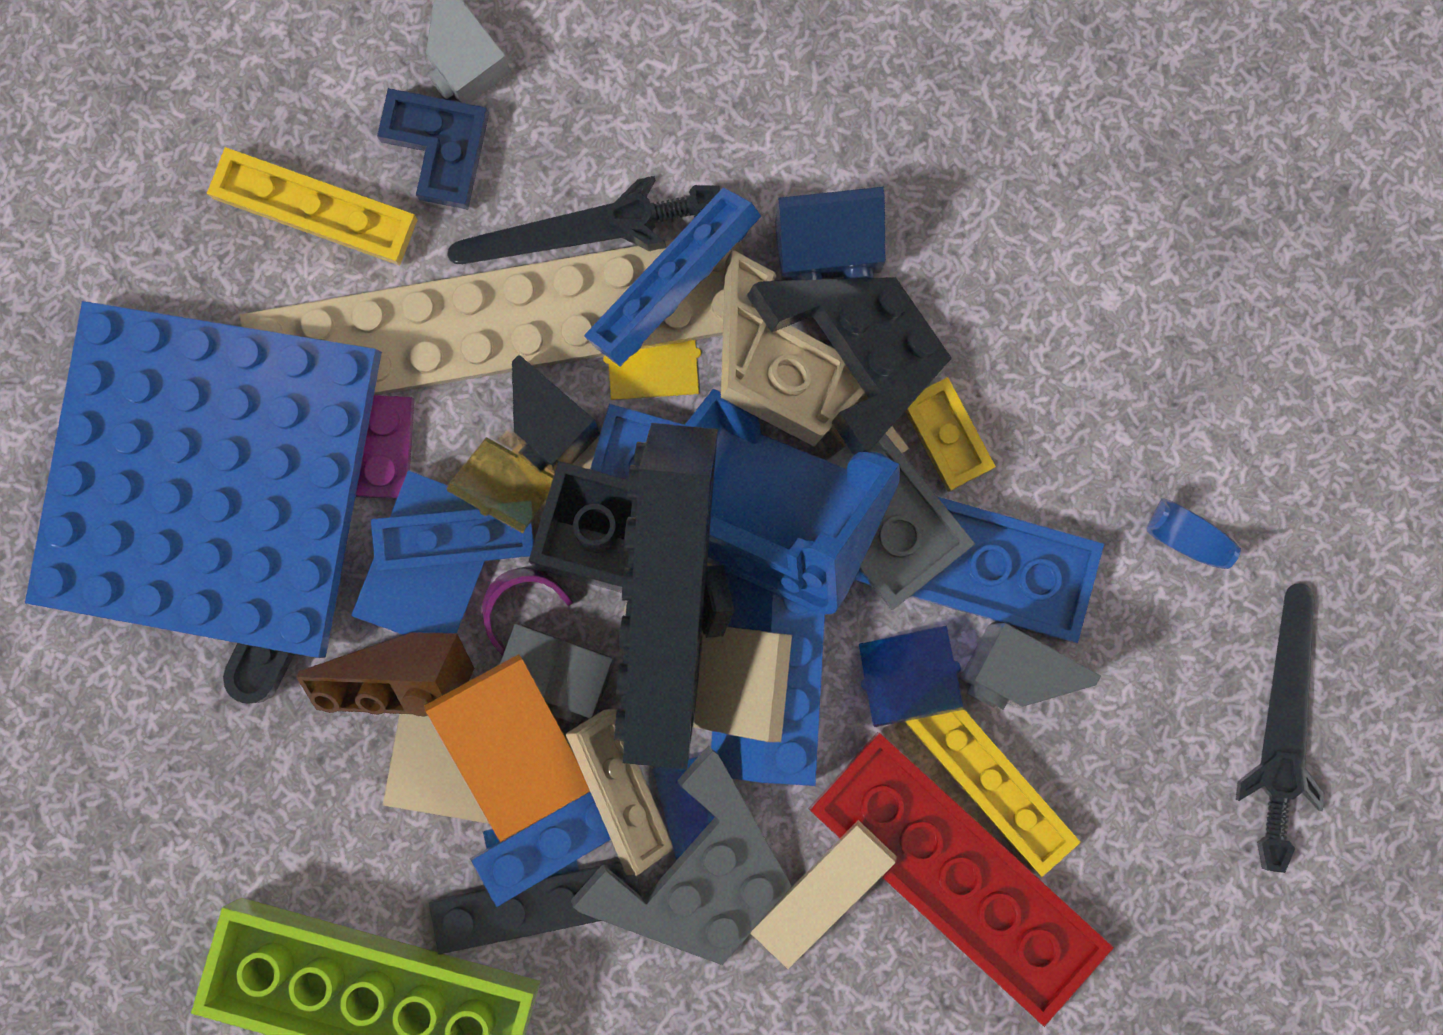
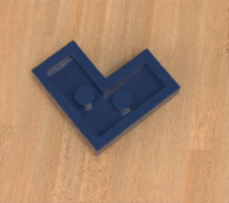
[377,88,489,210]

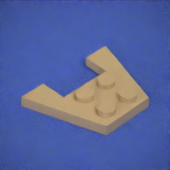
[721,249,865,446]

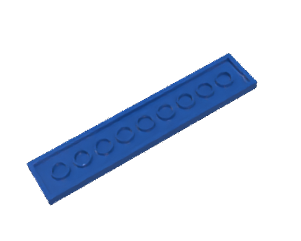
[590,403,1104,643]

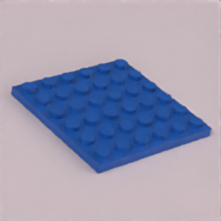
[25,301,382,658]

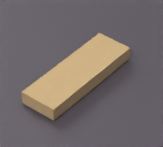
[566,709,674,876]
[750,820,897,969]

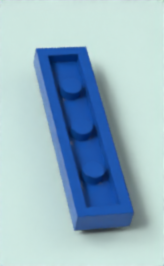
[584,187,761,367]

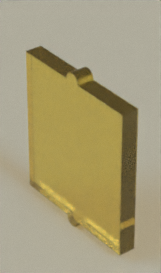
[447,437,554,533]

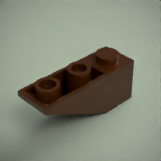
[296,632,475,717]

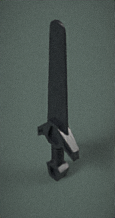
[447,176,720,265]
[1236,583,1325,873]

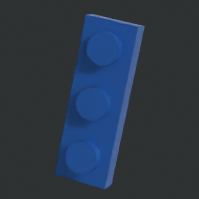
[371,504,533,572]
[470,792,611,907]

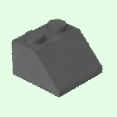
[959,623,1101,710]

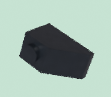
[512,355,600,474]

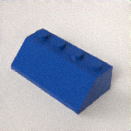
[711,571,825,786]

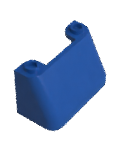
[684,389,900,615]

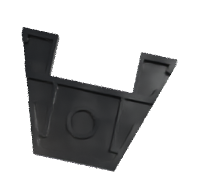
[747,277,952,455]

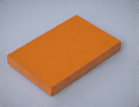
[424,654,590,842]

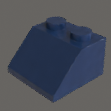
[775,186,886,281]

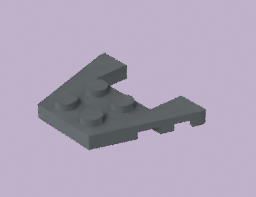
[571,745,792,965]

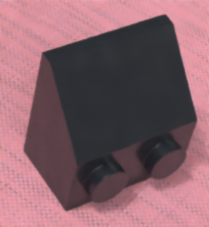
[529,461,633,593]

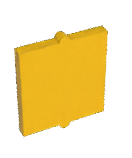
[603,340,701,400]

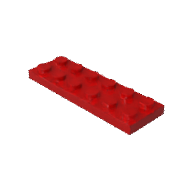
[808,732,1114,1027]

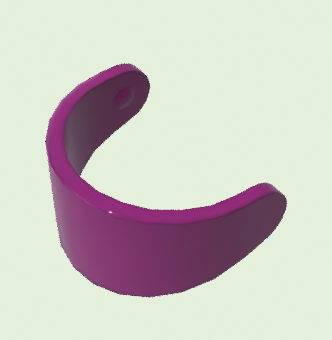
[482,568,573,656]

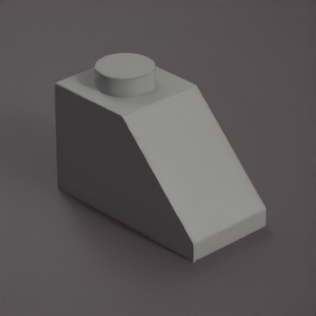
[426,0,511,104]

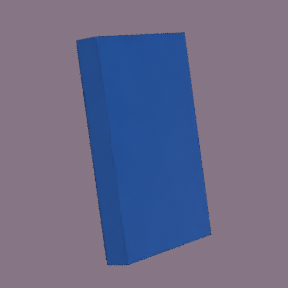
[351,470,503,635]

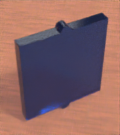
[859,626,964,727]

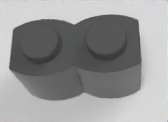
[500,624,616,724]

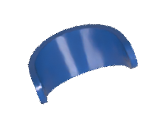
[1146,498,1241,569]

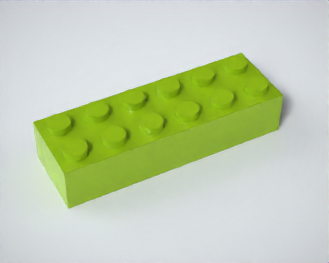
[191,897,541,1035]

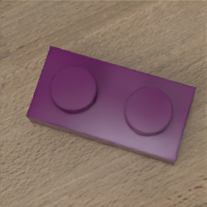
[356,395,414,499]

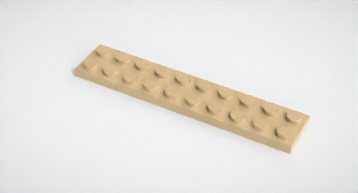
[240,240,744,395]

